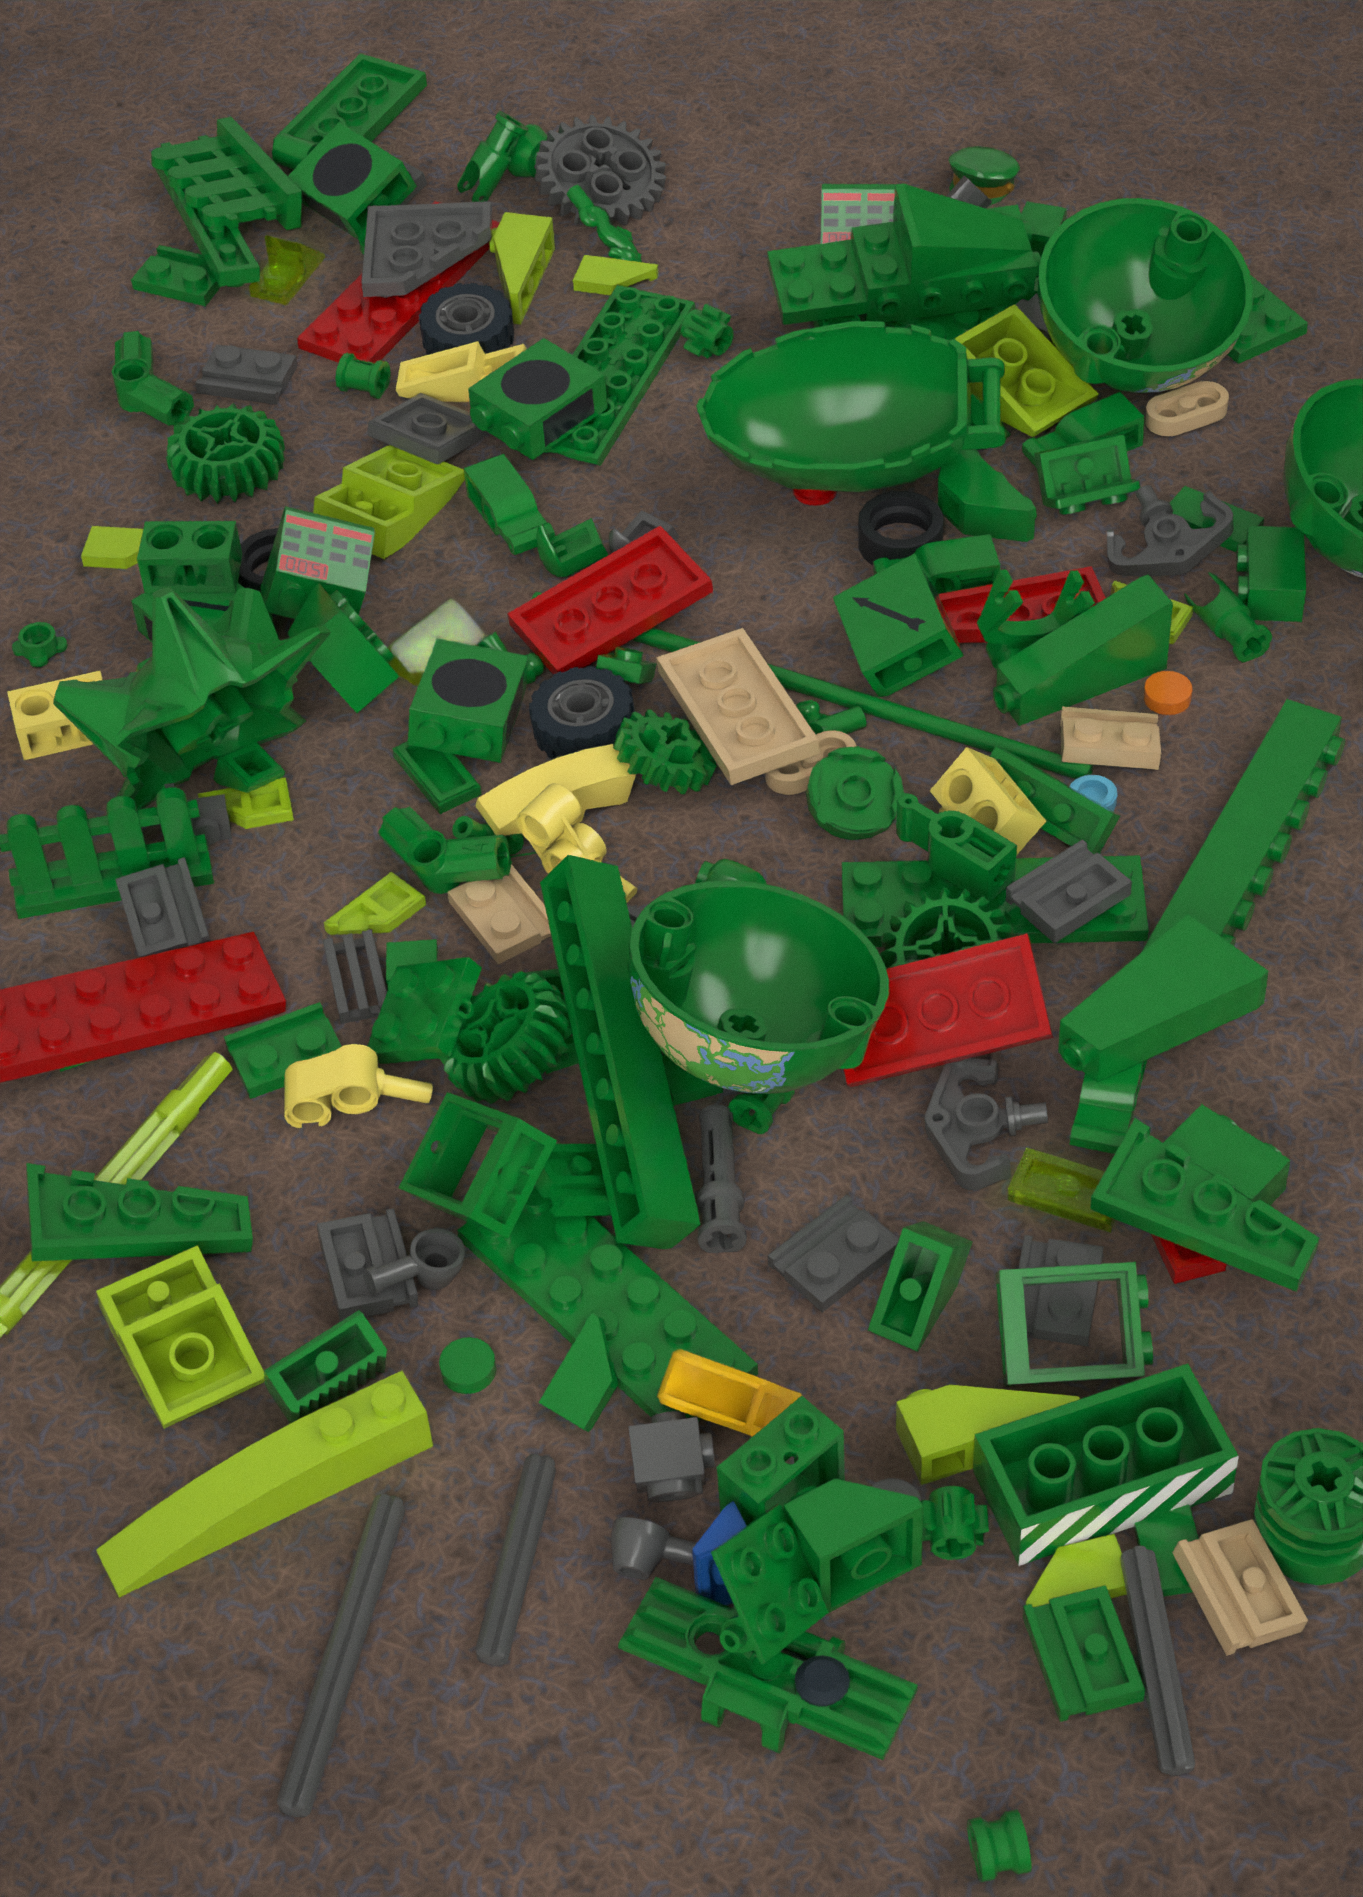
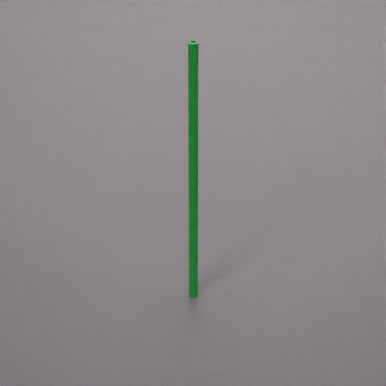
[532,591,1093,779]

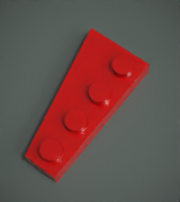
[938,566,1106,643]

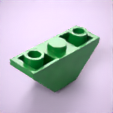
[938,449,1037,542]

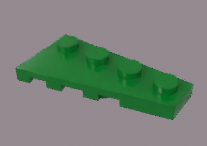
[1090,1118,1320,1292]
[26,1163,253,1261]

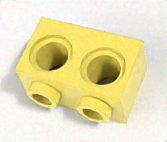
[7,671,102,760]
[930,747,1046,856]

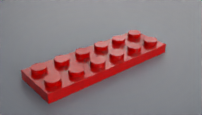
[297,201,500,363]
[0,931,286,1083]

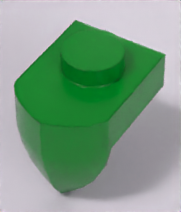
[536,518,608,577]

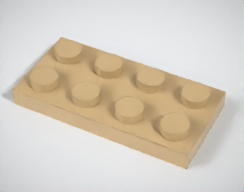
[656,628,820,785]

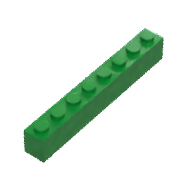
[1142,699,1345,951]
[540,855,701,1249]

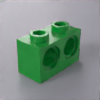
[137,521,242,593]

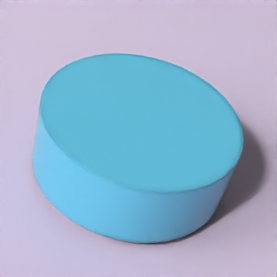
[1070,775,1117,811]

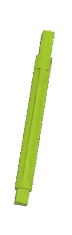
[0,1052,233,1338]

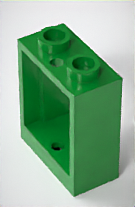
[398,1092,557,1239]
[995,1262,1153,1386]
[717,1396,845,1525]

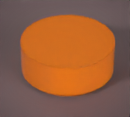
[1144,671,1192,715]

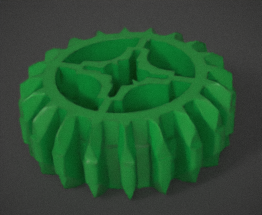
[166,403,285,504]
[880,887,1015,969]
[439,971,572,1104]

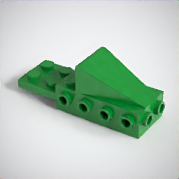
[767,183,1041,325]

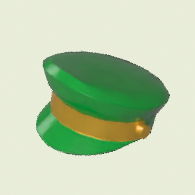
[948,146,1020,205]

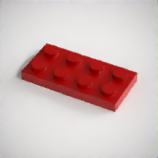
[507,525,713,675]
[844,933,1054,1087]

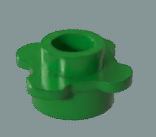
[12,622,68,667]

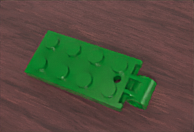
[272,53,427,170]

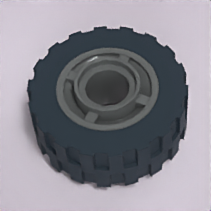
[419,283,514,355]
[529,666,635,760]

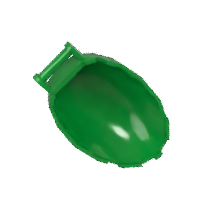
[696,321,1006,493]

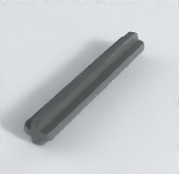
[475,1454,556,1666]
[1120,1546,1195,1776]

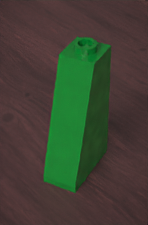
[993,574,1173,726]
[1058,914,1269,1082]

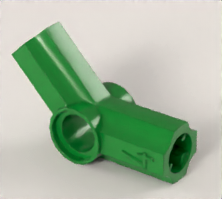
[111,331,194,426]
[378,806,512,894]

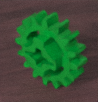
[613,709,717,794]

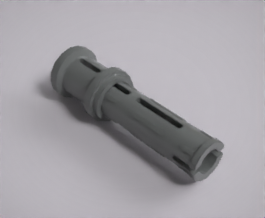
[696,1104,747,1253]

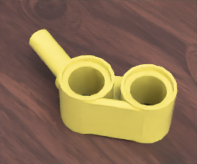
[516,783,637,903]
[284,1044,433,1128]

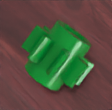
[681,303,734,359]
[920,1486,989,1560]

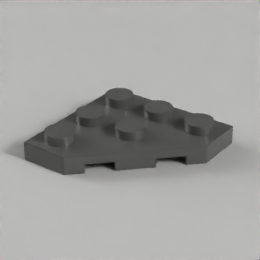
[361,201,492,298]

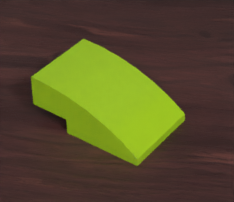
[313,445,465,559]
[96,1245,265,1429]

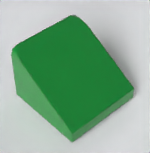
[213,741,285,793]

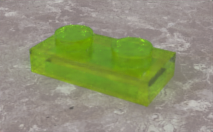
[1008,1147,1116,1233]

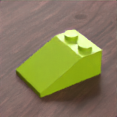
[954,304,1099,437]

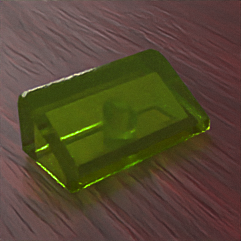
[388,599,487,687]

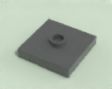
[367,393,488,465]

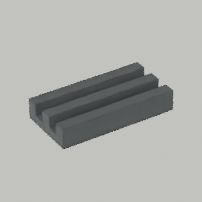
[322,929,387,1024]

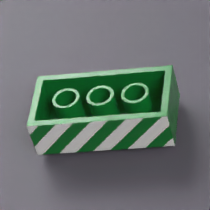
[973,1363,1239,1566]

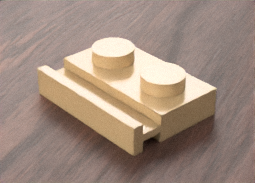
[1060,707,1161,770]
[448,864,551,964]
[1173,1519,1308,1656]

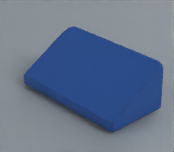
[692,1501,747,1606]

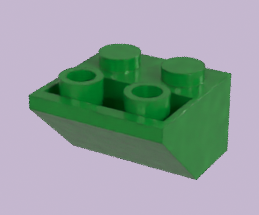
[287,584,400,713]

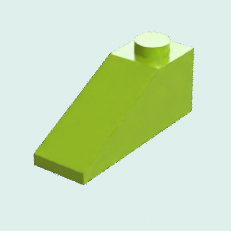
[489,212,555,325]
[896,1385,1080,1485]

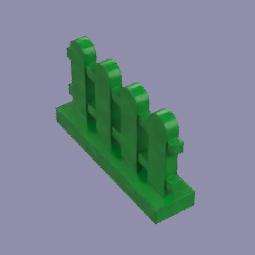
[151,117,302,230]
[0,787,214,919]

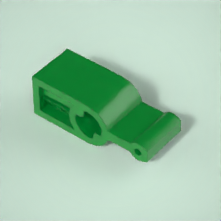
[1022,392,1144,468]
[464,454,555,555]
[873,534,1000,594]
[896,793,1017,903]
[1069,1059,1148,1154]

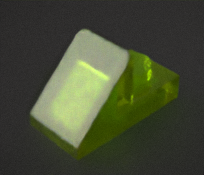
[249,235,326,306]

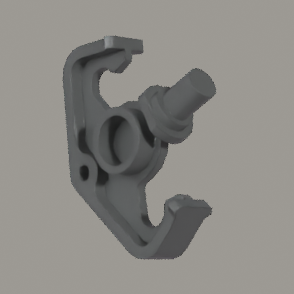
[1107,485,1234,576]
[924,1058,1048,1190]

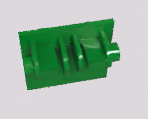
[711,1504,829,1665]

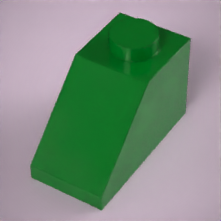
[868,1221,973,1352]

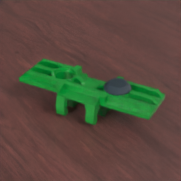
[618,1576,918,1760]

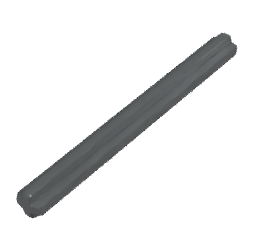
[277,1493,405,1818]

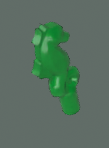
[567,185,642,262]

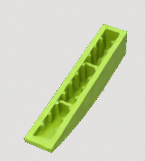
[96,1371,433,1597]

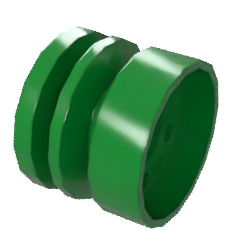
[1253,1428,1363,1585]

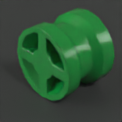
[967,1809,1032,1882]

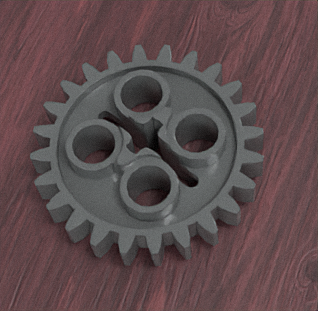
[535,115,666,229]

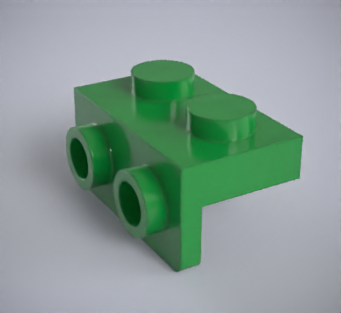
[1034,434,1140,514]

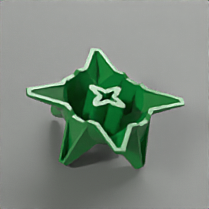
[53,588,331,816]

